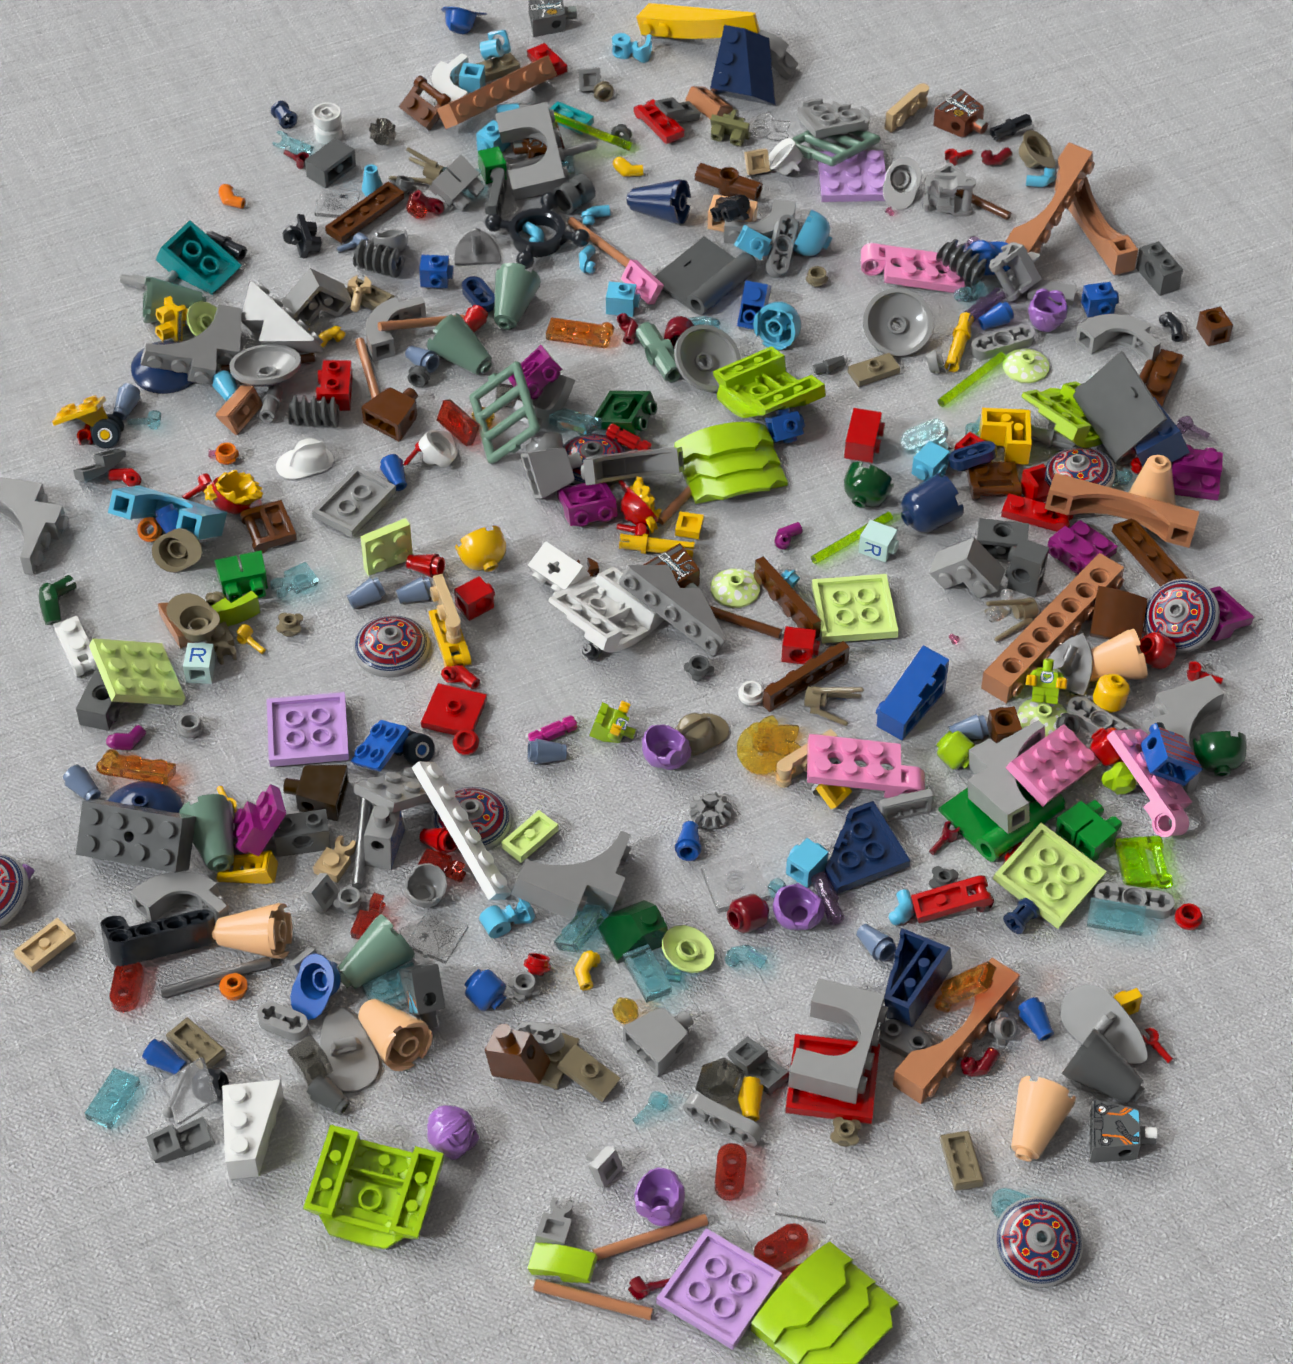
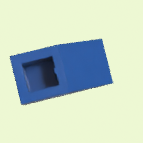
[737,280,772,329]

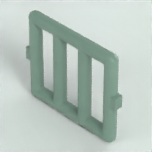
[791,130,881,166]
[469,361,540,464]

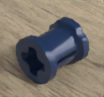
[270,101,297,129]
[1003,898,1040,934]

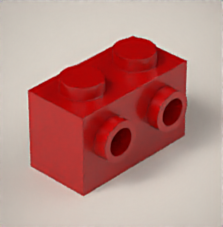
[316,360,353,411]
[844,408,885,463]

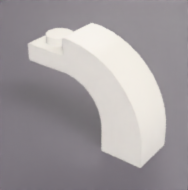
[432,53,468,105]

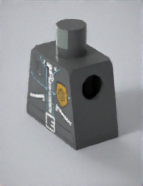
[528,0,577,37]

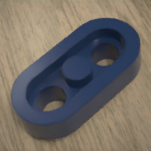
[462,276,495,312]
[949,441,997,471]

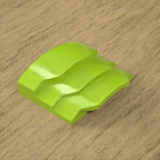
[713,346,826,418]
[1021,381,1103,448]
[674,422,788,504]
[303,1125,445,1250]
[751,1241,899,1364]

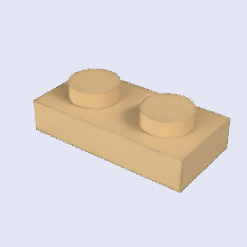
[14,918,76,973]

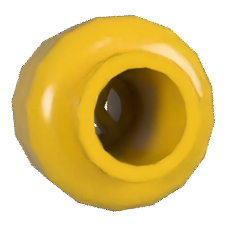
[1093,674,1130,713]

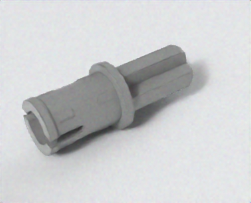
[259,384,283,422]
[1031,425,1076,449]

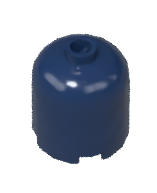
[901,473,964,533]

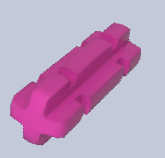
[528,715,577,741]

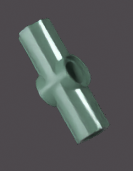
[636,322,682,383]

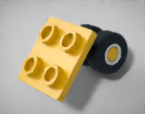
[52,395,124,449]

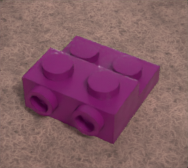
[508,344,562,400]
[1171,444,1223,501]
[557,482,618,527]
[1047,520,1118,574]
[1210,586,1254,641]
[233,784,286,856]

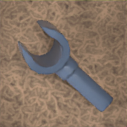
[337,233,368,253]

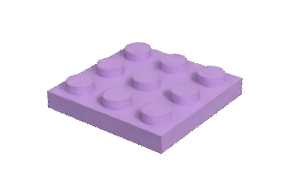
[817,150,886,202]
[267,692,349,767]
[656,1228,782,1350]

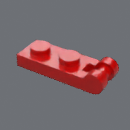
[633,99,685,144]
[1001,493,1074,532]
[911,875,993,923]

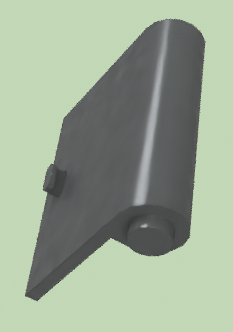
[655,236,757,315]
[1073,351,1167,466]

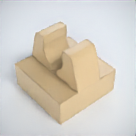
[744,148,770,175]

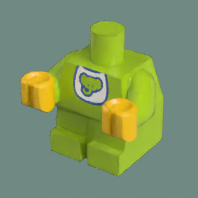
[1026,659,1067,704]
[589,701,636,743]

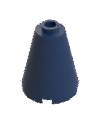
[626,179,691,224]

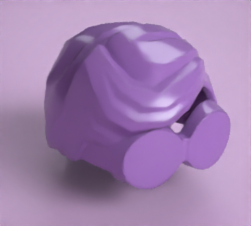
[1028,289,1068,332]
[642,724,691,770]
[773,883,825,930]
[427,1105,479,1160]
[634,1167,685,1227]

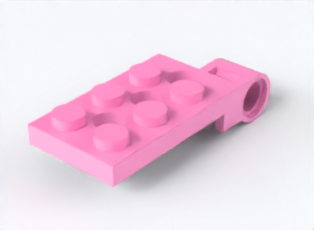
[861,243,965,294]
[1107,729,1192,837]
[807,734,925,798]

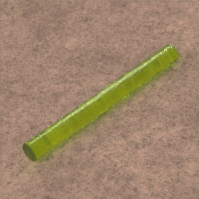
[554,112,632,151]
[937,352,1006,407]
[811,511,893,564]

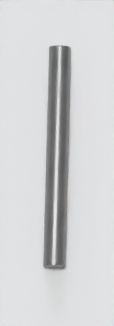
[510,140,597,170]
[352,797,370,889]
[160,957,272,998]

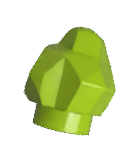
[1101,762,1139,795]

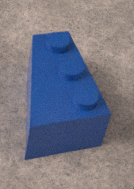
[876,645,949,741]

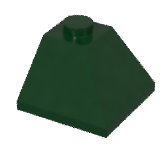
[594,900,668,964]

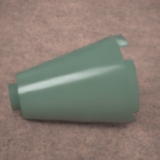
[494,263,541,330]
[143,276,206,323]
[427,313,492,375]
[179,794,234,872]
[337,914,415,989]

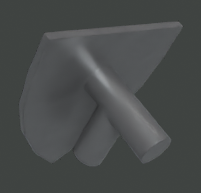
[454,228,500,265]
[1042,633,1093,696]

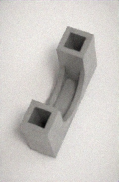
[495,102,569,201]
[788,978,888,1104]

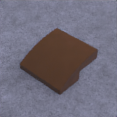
[1090,586,1148,641]

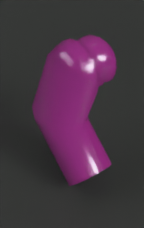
[774,522,803,550]
[106,725,146,751]

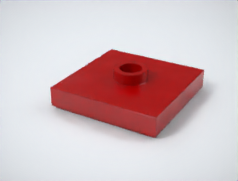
[421,683,487,735]

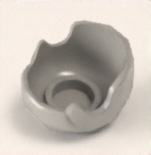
[373,229,408,254]
[526,432,563,452]
[404,863,447,908]

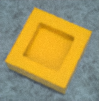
[675,511,704,539]
[815,784,852,809]
[1114,988,1143,1015]

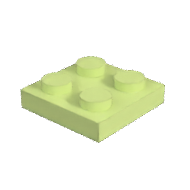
[360,518,413,576]

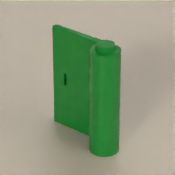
[938,779,1065,862]

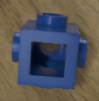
[419,255,454,288]
[1081,282,1119,318]
[765,408,805,444]

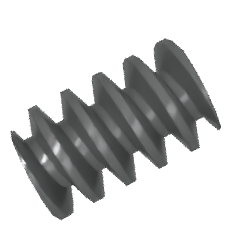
[936,238,987,286]
[353,239,404,278]
[288,395,340,427]

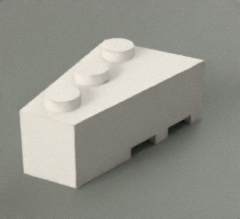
[222,1079,284,1180]

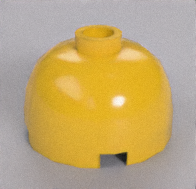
[455,525,506,572]

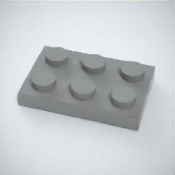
[312,466,396,537]
[354,767,431,813]

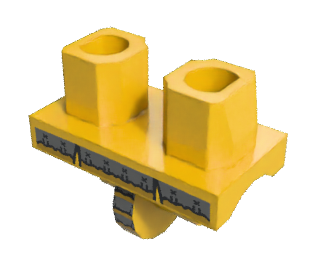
[155,296,188,342]

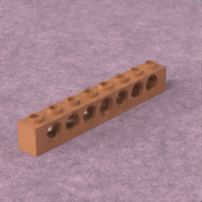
[981,553,1124,703]

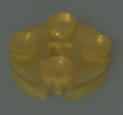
[737,722,790,776]

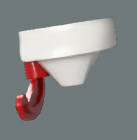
[403,430,457,468]

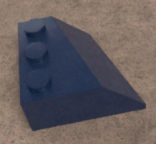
[710,25,776,106]

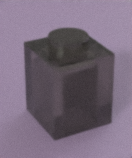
[287,1035,334,1086]
[695,1057,745,1103]

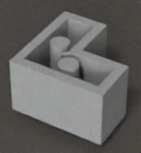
[282,268,352,326]
[929,537,1005,598]

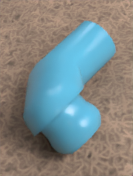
[581,205,610,225]

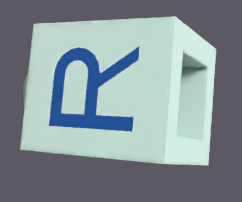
[859,520,899,563]
[183,643,216,684]

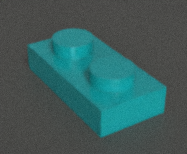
[549,101,594,134]

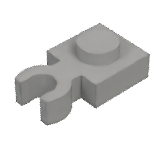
[535,1197,573,1246]

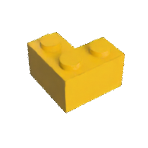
[979,408,1032,465]

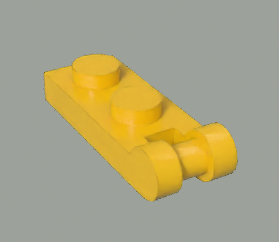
[428,609,471,667]

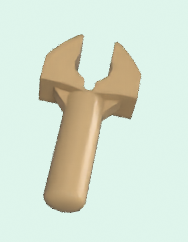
[347,275,372,312]

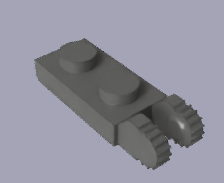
[485,168,507,217]

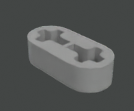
[257,1002,309,1041]
[515,1022,565,1054]

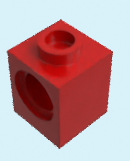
[454,576,495,621]
[781,626,820,665]

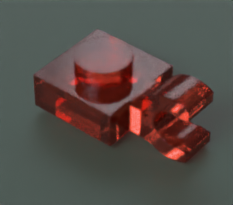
[418,848,466,882]
[350,893,386,940]

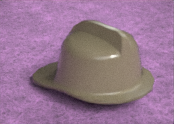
[1018,130,1056,168]
[152,528,202,572]
[166,593,220,643]
[674,713,729,756]

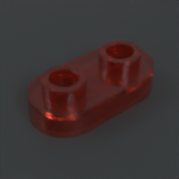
[110,962,144,1012]
[715,1143,747,1201]
[754,1223,808,1269]

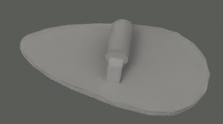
[1061,985,1148,1064]
[320,1006,379,1093]

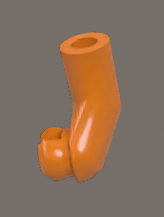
[218,184,245,209]

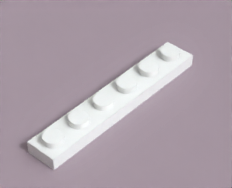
[412,761,511,900]

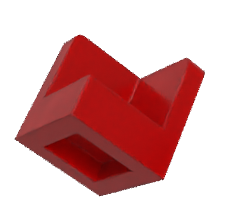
[1021,464,1050,503]

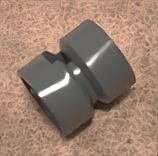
[553,173,596,214]

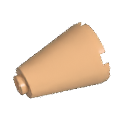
[1128,455,1176,505]
[1090,629,1148,682]
[212,903,293,959]
[358,999,433,1071]
[1011,1076,1076,1162]

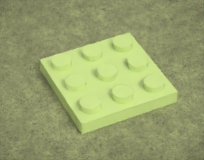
[812,574,898,643]
[89,638,186,705]
[993,823,1107,929]

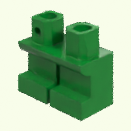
[214,551,268,603]
[1055,800,1122,862]

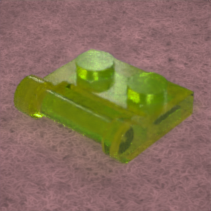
[1114,836,1173,889]

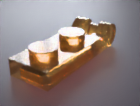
[546,317,614,348]
[96,749,176,785]
[934,961,996,1012]

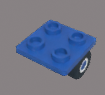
[351,720,435,772]

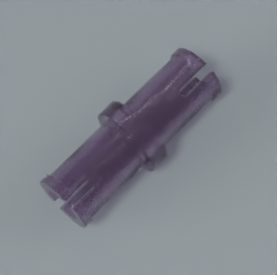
[963,287,1006,324]
[811,872,845,925]

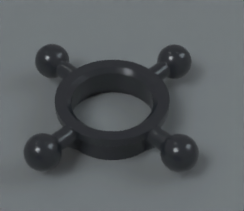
[485,192,590,269]

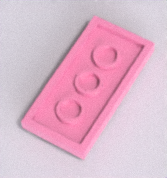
[1006,724,1100,806]

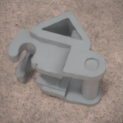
[923,163,976,217]
[989,242,1042,301]

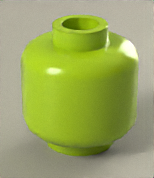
[936,731,975,770]

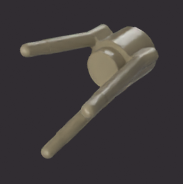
[389,147,445,185]
[984,597,1039,642]
[804,686,864,726]

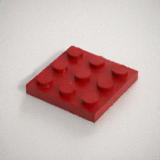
[785,1034,880,1124]

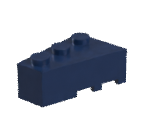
[1136,397,1190,467]
[884,928,953,1027]

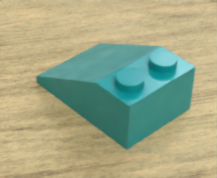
[155,220,242,295]

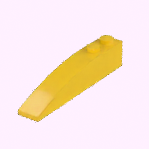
[636,3,760,39]

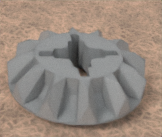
[689,791,732,829]

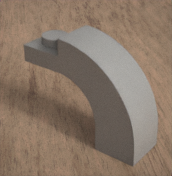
[758,30,799,80]
[724,200,796,245]
[366,297,426,362]
[1075,314,1161,362]
[514,374,575,429]
[130,871,229,922]

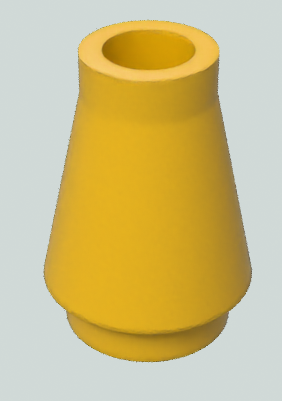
[735,1077,764,1122]

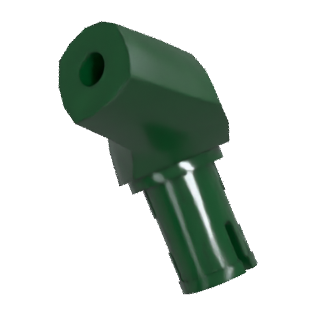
[39,575,77,625]

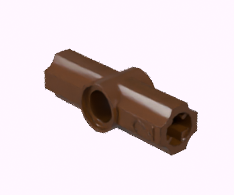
[694,162,763,201]

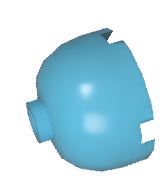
[793,209,832,256]
[753,302,801,350]

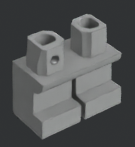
[429,155,485,211]

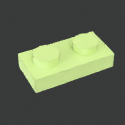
[501,810,558,863]

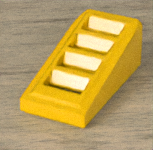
[216,850,278,884]

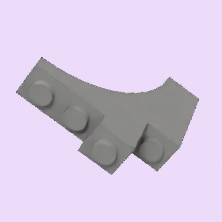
[141,305,242,385]
[581,447,685,485]
[0,477,68,575]
[1140,675,1224,793]
[967,720,1045,834]
[511,831,631,920]

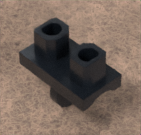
[710,194,750,222]
[282,214,322,258]

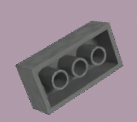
[76,799,196,873]

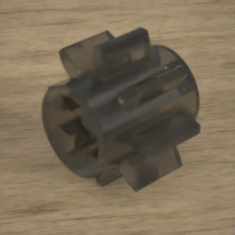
[369,118,396,145]

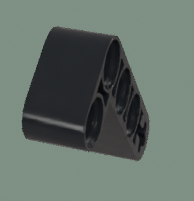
[101,909,216,966]

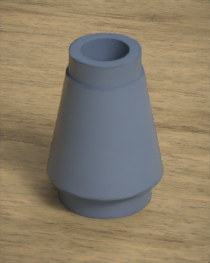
[405,345,439,373]
[113,383,141,420]
[396,576,432,604]
[346,577,386,609]
[948,714,989,740]
[527,738,567,765]
[63,765,101,800]
[856,924,896,962]

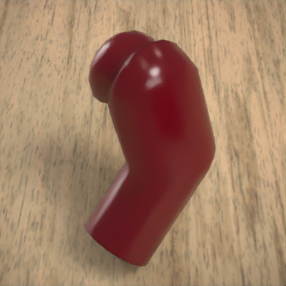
[981,147,1013,166]
[960,1047,1000,1077]

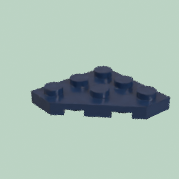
[825,801,910,894]

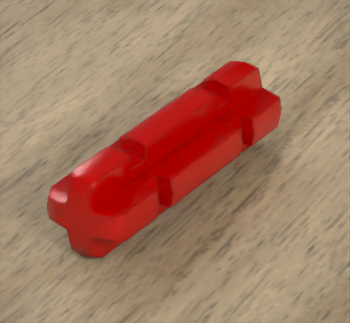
[606,424,652,450]

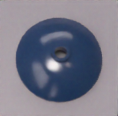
[131,340,194,394]
[107,781,183,813]

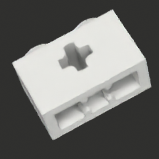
[528,541,590,592]

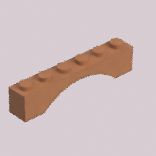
[437,55,557,129]
[1005,142,1095,254]
[1055,171,1138,275]
[1045,473,1199,548]
[893,958,1020,1104]

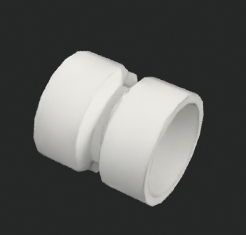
[312,102,343,145]

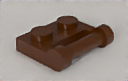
[399,76,451,131]
[966,461,1022,499]
[240,500,297,553]

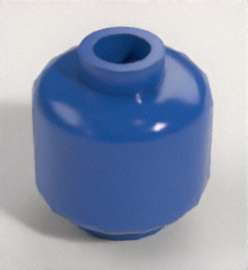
[464,969,506,1011]

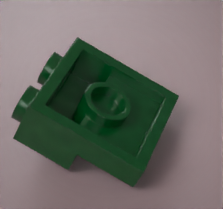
[590,391,657,436]

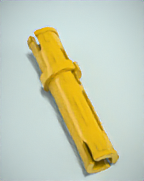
[944,312,974,372]
[619,533,695,558]

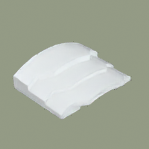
[548,567,665,652]

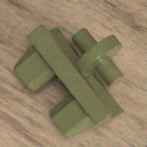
[710,109,751,147]

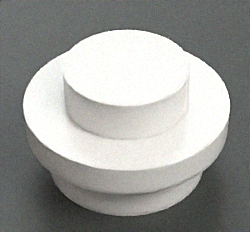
[738,681,764,706]

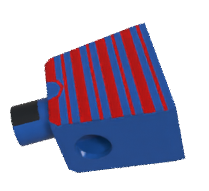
[1141,722,1203,786]

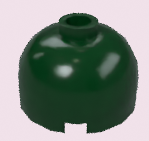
[844,462,894,508]
[1193,731,1247,777]

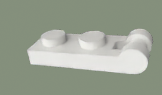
[53,616,98,677]

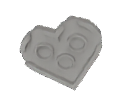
[798,98,870,139]

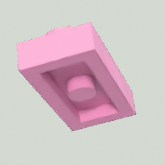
[621,260,664,304]

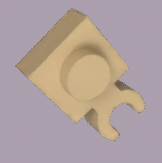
[313,835,356,883]

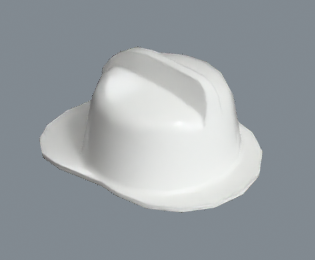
[769,138,803,175]
[883,157,921,210]
[276,438,334,480]

